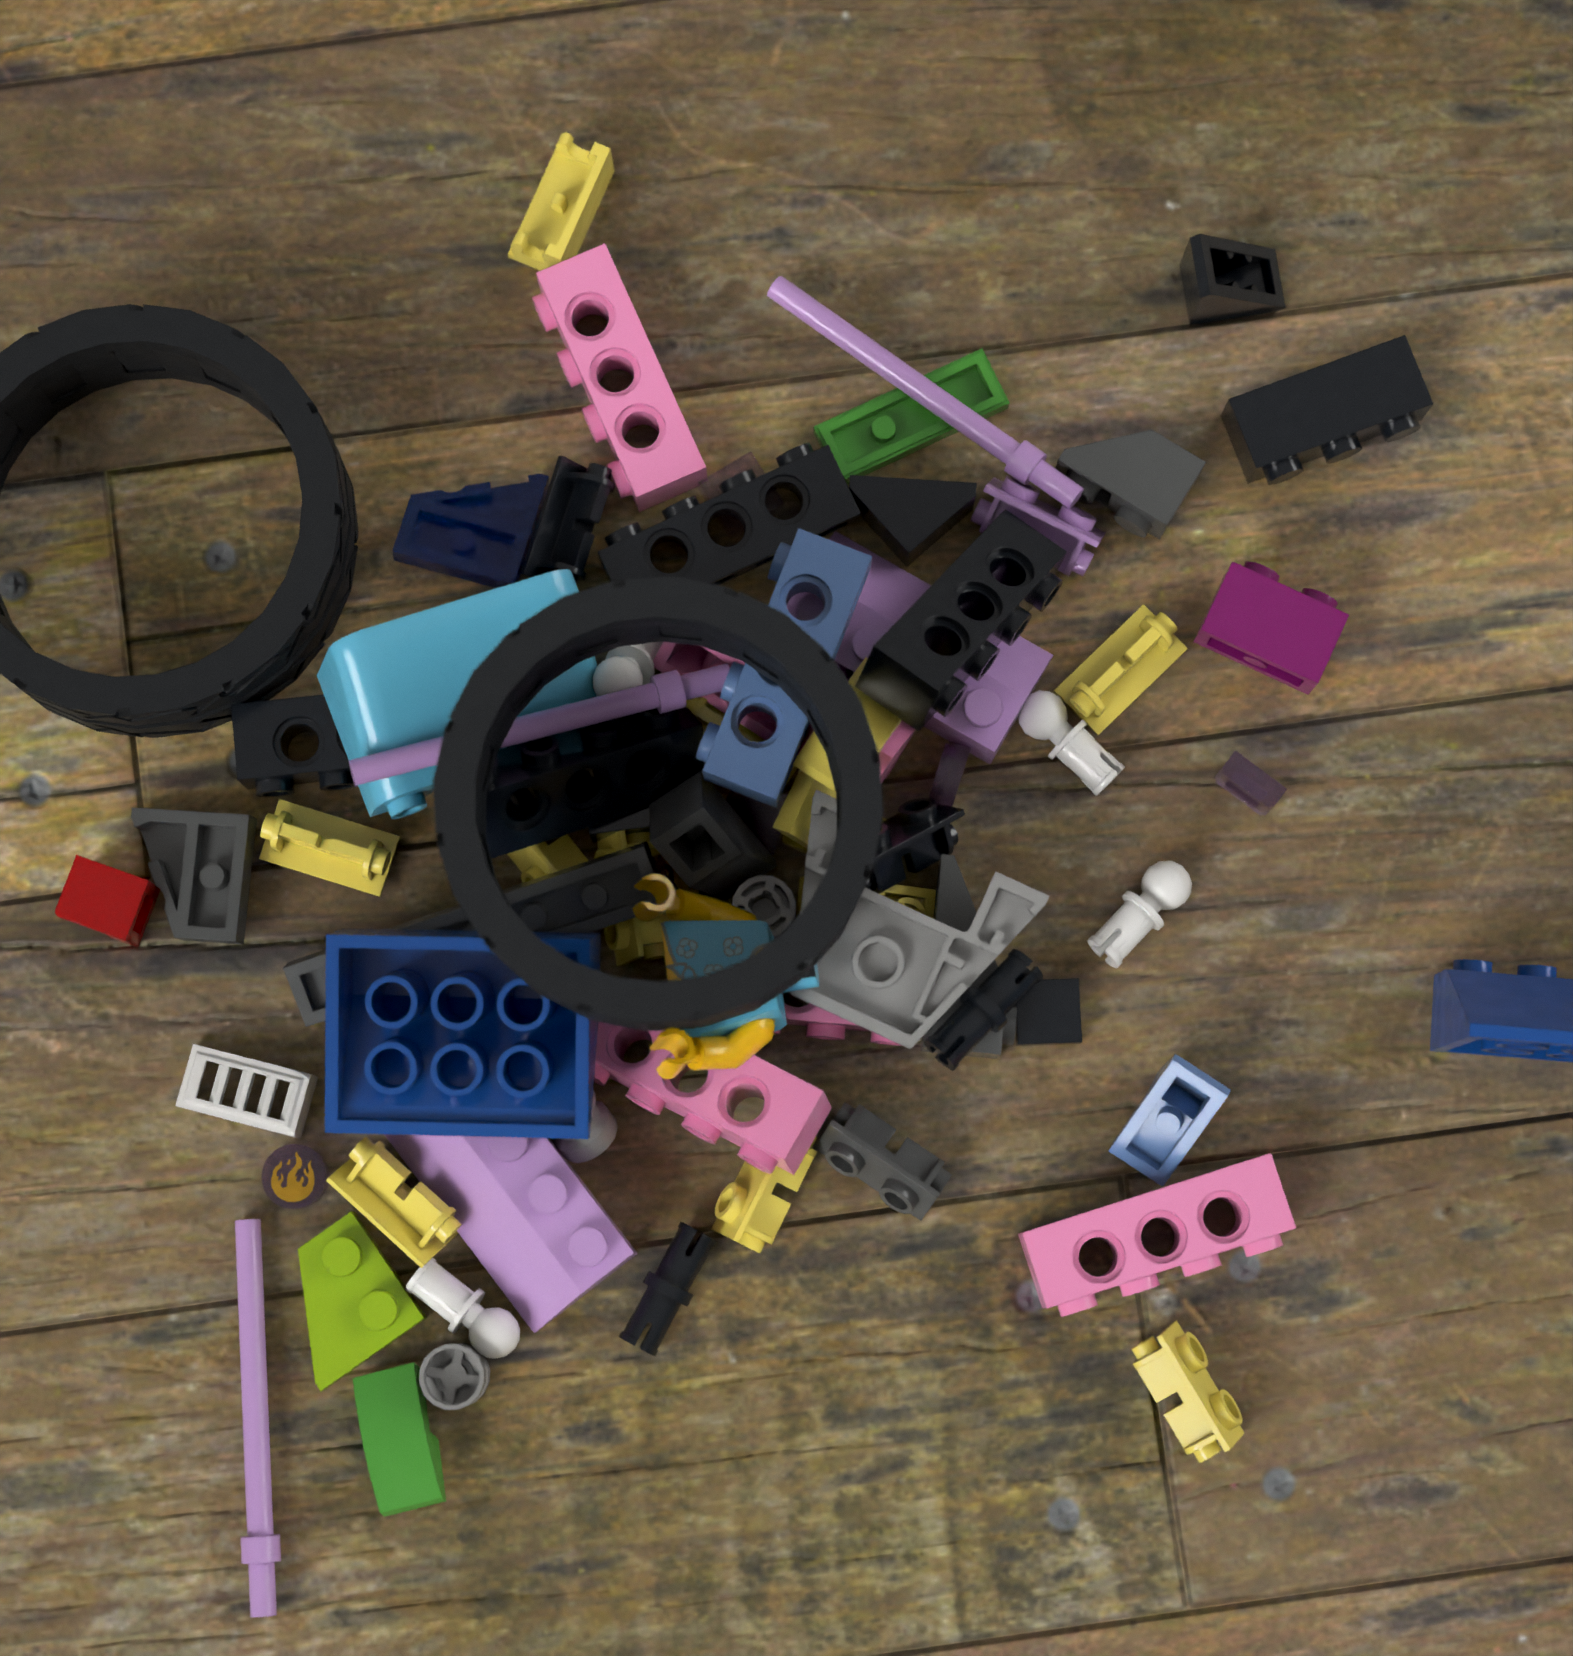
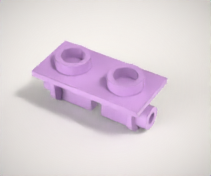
[971,475,1105,576]

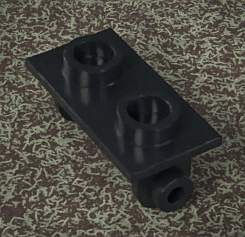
[520,456,615,585]
[865,798,965,894]

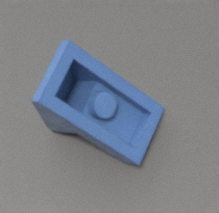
[1109,1054,1231,1187]

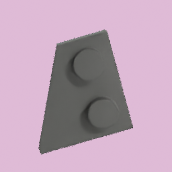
[131,808,257,945]

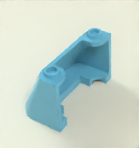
[317,569,597,819]

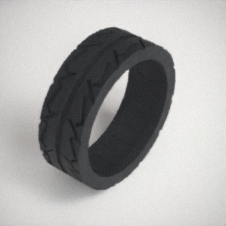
[0,304,359,738]
[433,576,883,1031]

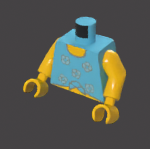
[633,873,820,1079]

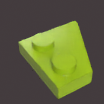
[298,1211,427,1391]

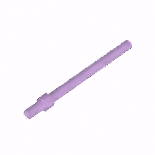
[767,276,1084,509]
[348,663,730,786]
[235,1219,281,1617]

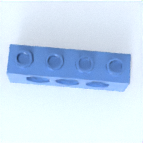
[696,528,872,808]

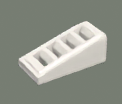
[175,1044,318,1139]

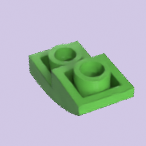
[352,1362,446,1517]

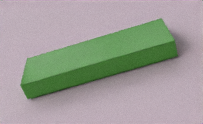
[813,348,1010,484]

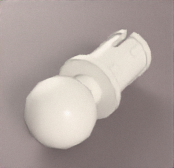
[593,642,663,696]
[1018,690,1125,796]
[1087,861,1192,968]
[405,1258,520,1358]

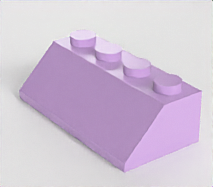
[786,531,1053,764]
[384,1134,638,1333]

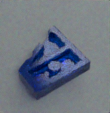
[392,474,549,588]

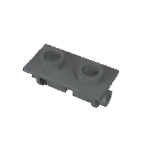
[814,1102,952,1221]

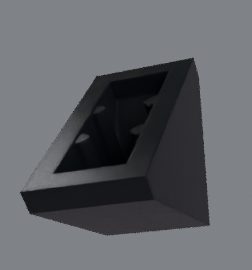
[1179,234,1286,325]
[849,475,977,567]

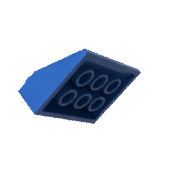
[325,928,601,1139]
[1430,959,1573,1063]

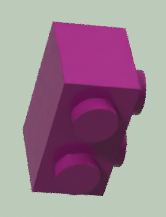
[1193,561,1349,695]

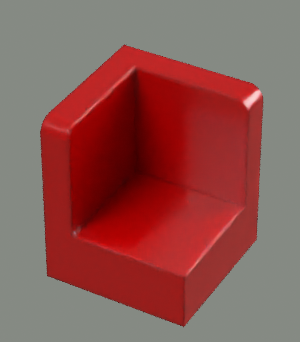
[55,855,160,947]

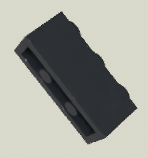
[1221,335,1433,485]

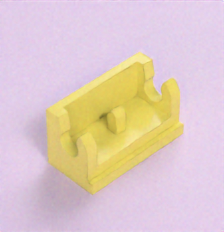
[508,132,614,271]

